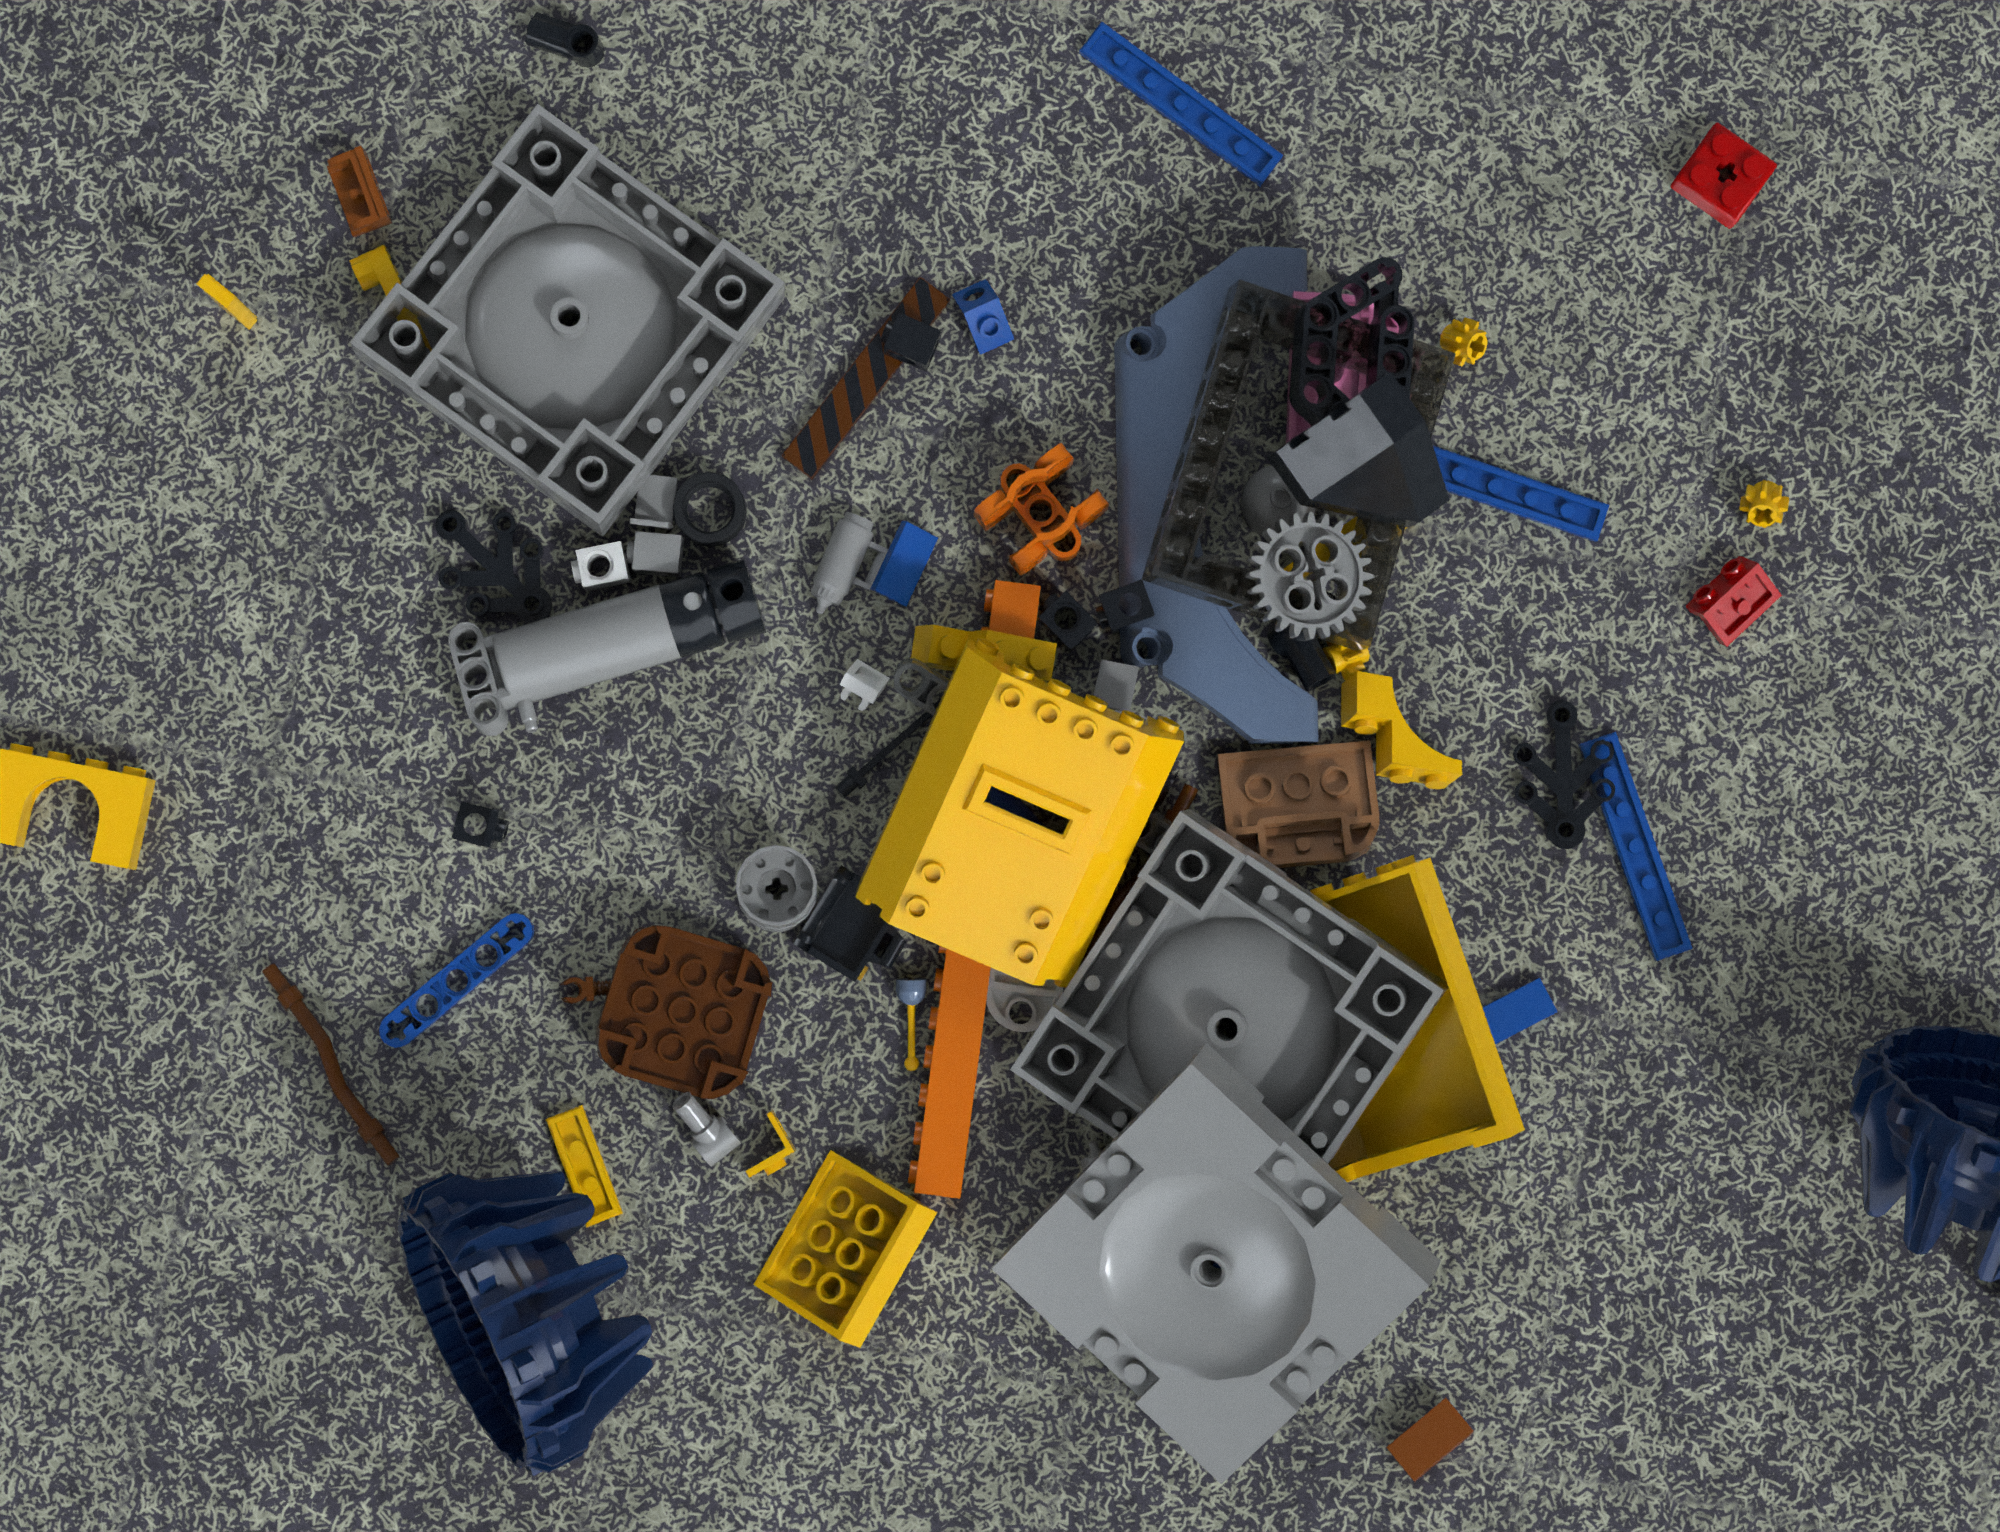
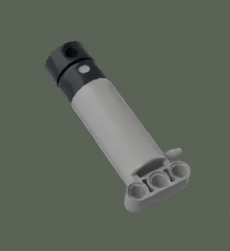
[448,559,766,736]

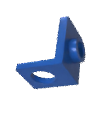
[952,279,1014,354]

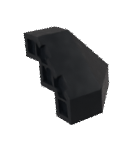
[1267,371,1450,527]

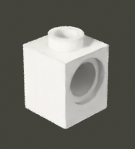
[571,541,631,591]

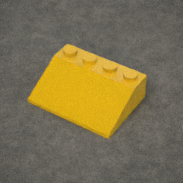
[753,1150,937,1348]

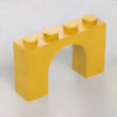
[0,743,156,870]

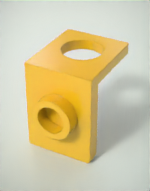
[745,1111,796,1178]

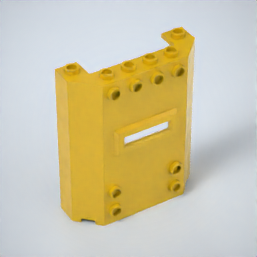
[855,638,1184,988]
[1310,855,1525,1183]

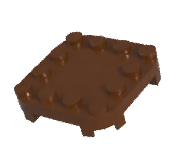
[595,925,772,1099]

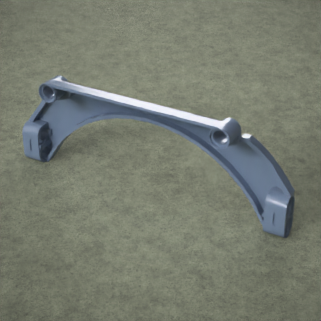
[1114,246,1319,744]

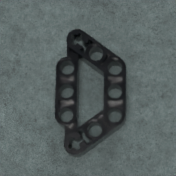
[1289,257,1415,426]

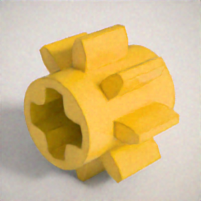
[1440,317,1487,367]
[1739,480,1789,528]
[1323,629,1370,680]

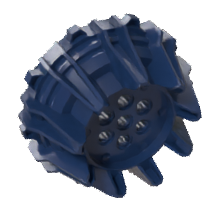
[1849,1025,2000,1283]
[398,1171,654,1476]

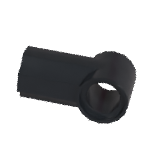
[525,12,604,68]
[1267,609,1336,691]

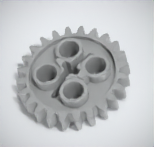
[1245,512,1373,640]

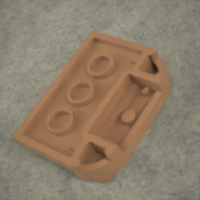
[1217,740,1379,868]

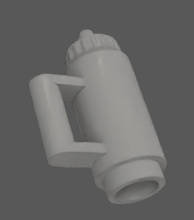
[811,512,888,614]

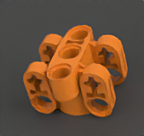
[974,443,1109,576]

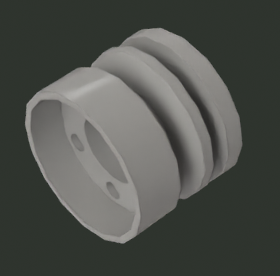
[735,845,817,933]

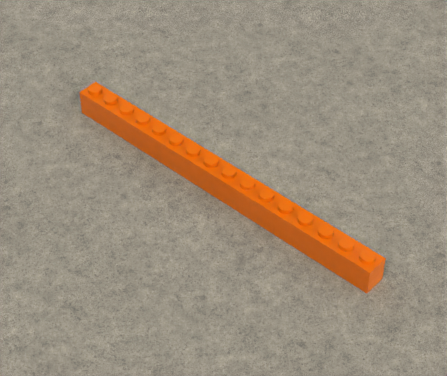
[908,580,1041,1199]

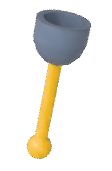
[896,978,927,1071]

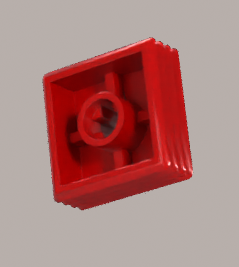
[1670,123,1777,229]

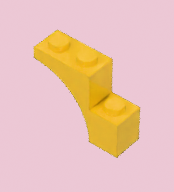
[911,624,1057,682]
[1341,671,1462,789]

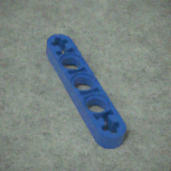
[379,913,534,1048]

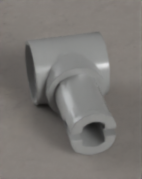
[672,1092,742,1167]

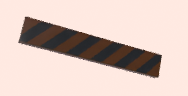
[782,277,951,480]

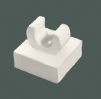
[840,659,890,711]

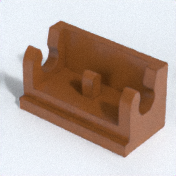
[327,145,392,238]
[1386,1398,1474,1482]

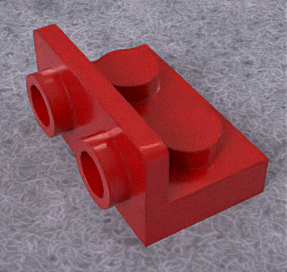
[1686,556,1782,647]

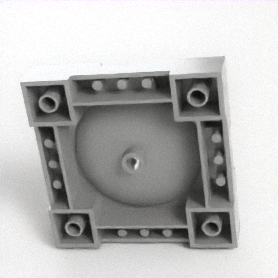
[350,104,785,537]
[1010,809,1448,1164]
[992,1043,1441,1484]

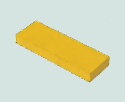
[196,274,257,330]
[546,1105,623,1228]

